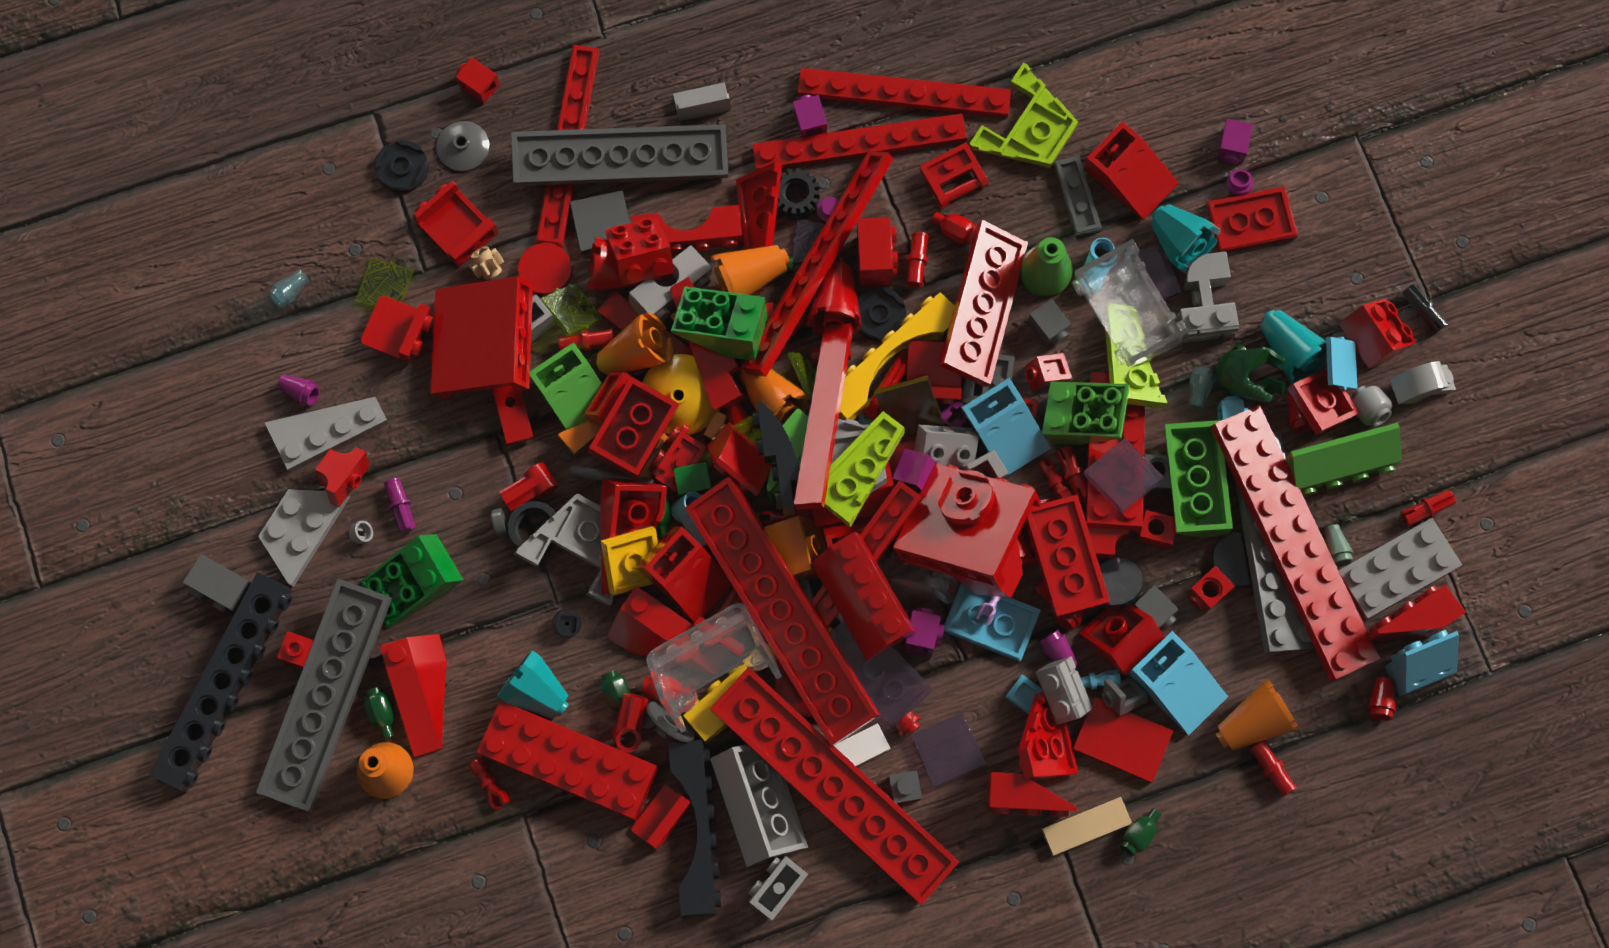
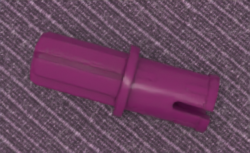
[384,478,416,533]

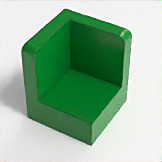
[674,462,711,499]

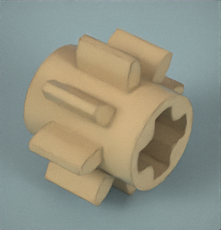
[469,246,504,280]

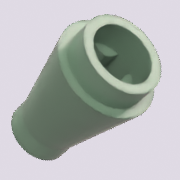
[1323,524,1354,568]

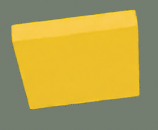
[601,526,658,596]

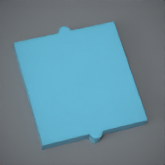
[1326,336,1358,390]

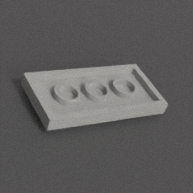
[1338,518,1462,620]

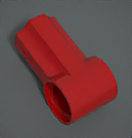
[499,462,559,512]
[611,693,648,753]

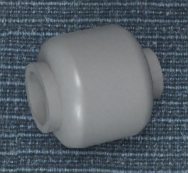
[1352,386,1392,427]

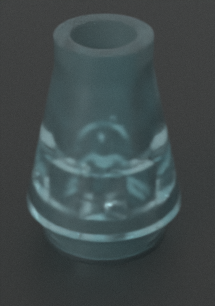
[268,269,309,308]
[1188,366,1216,408]

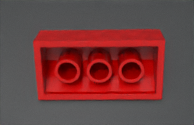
[811,531,916,661]

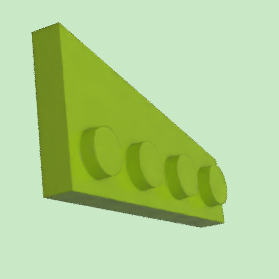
[1104,304,1167,409]
[824,411,905,527]

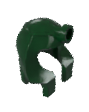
[1215,344,1286,403]

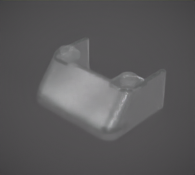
[646,603,782,733]

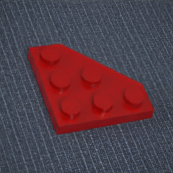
[1018,692,1079,779]

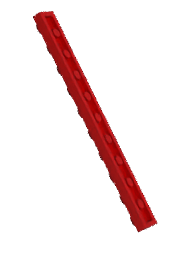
[741,151,893,377]

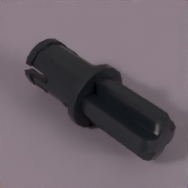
[1402,284,1449,334]

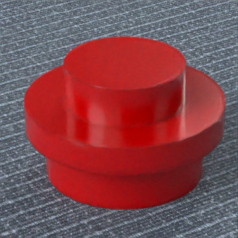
[895,711,921,737]

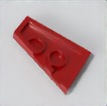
[736,162,782,250]

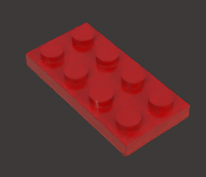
[1025,495,1110,618]

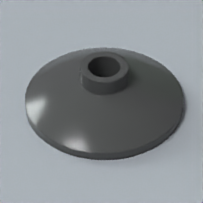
[436,121,490,172]
[647,702,695,742]

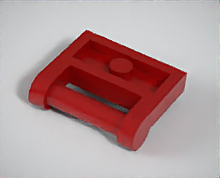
[919,142,989,209]

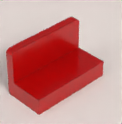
[631,785,692,851]

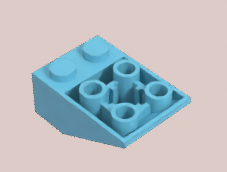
[961,378,1051,475]
[1385,630,1459,697]
[1128,631,1228,736]

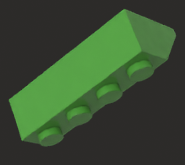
[1164,420,1233,538]
[1286,423,1402,497]

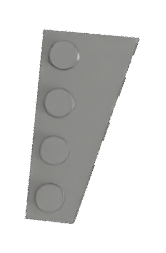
[265,397,388,472]

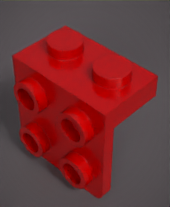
[605,218,674,286]
[361,296,434,364]
[907,341,962,404]
[649,424,707,494]

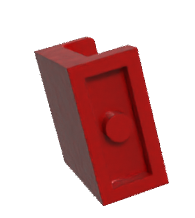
[413,181,499,268]

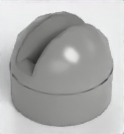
[349,520,373,544]

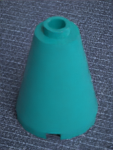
[1260,310,1327,384]

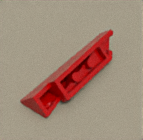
[670,277,746,410]

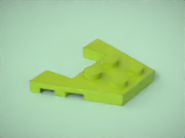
[969,62,1078,168]

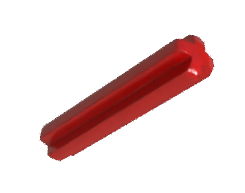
[864,351,908,420]

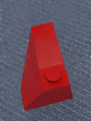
[380,634,447,758]

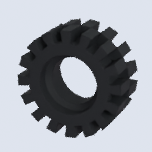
[777,168,820,221]

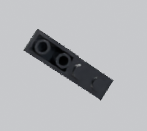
[753,402,800,516]

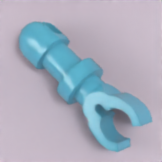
[1080,670,1121,690]

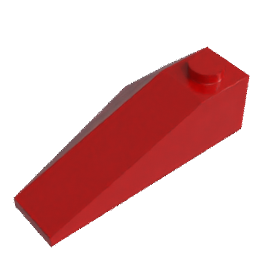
[600,478,667,595]
[607,586,730,676]

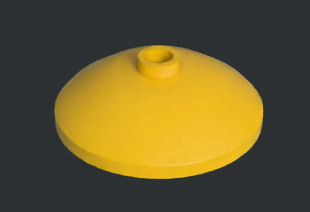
[642,354,720,435]

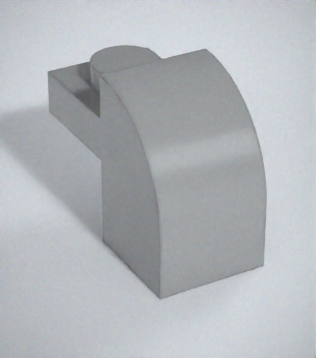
[1183,251,1231,307]
[1389,361,1456,404]

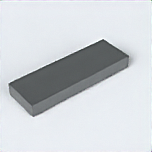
[1053,155,1102,238]

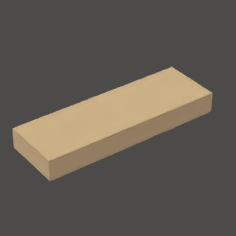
[1042,797,1132,856]

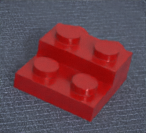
[1287,369,1360,435]

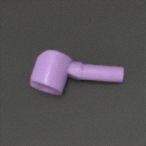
[976,596,1001,625]

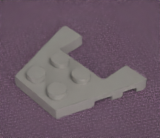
[514,493,613,606]

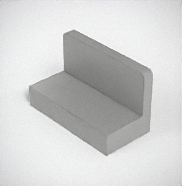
[673,82,731,122]
[964,450,1009,480]

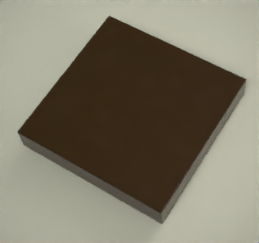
[875,375,944,437]

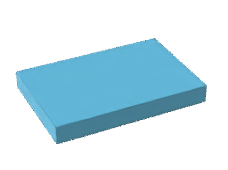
[943,584,1041,662]

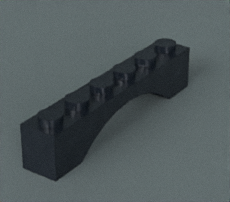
[668,740,722,918]

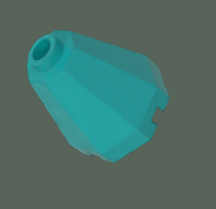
[1151,204,1221,271]
[497,650,569,719]

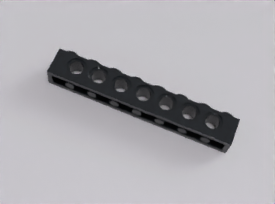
[149,572,293,792]

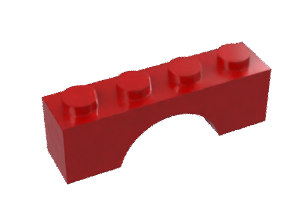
[632,205,743,254]

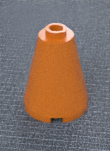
[711,245,790,295]
[596,312,674,375]
[739,368,811,426]
[1216,679,1299,751]
[357,742,414,799]

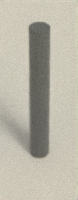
[570,465,654,483]

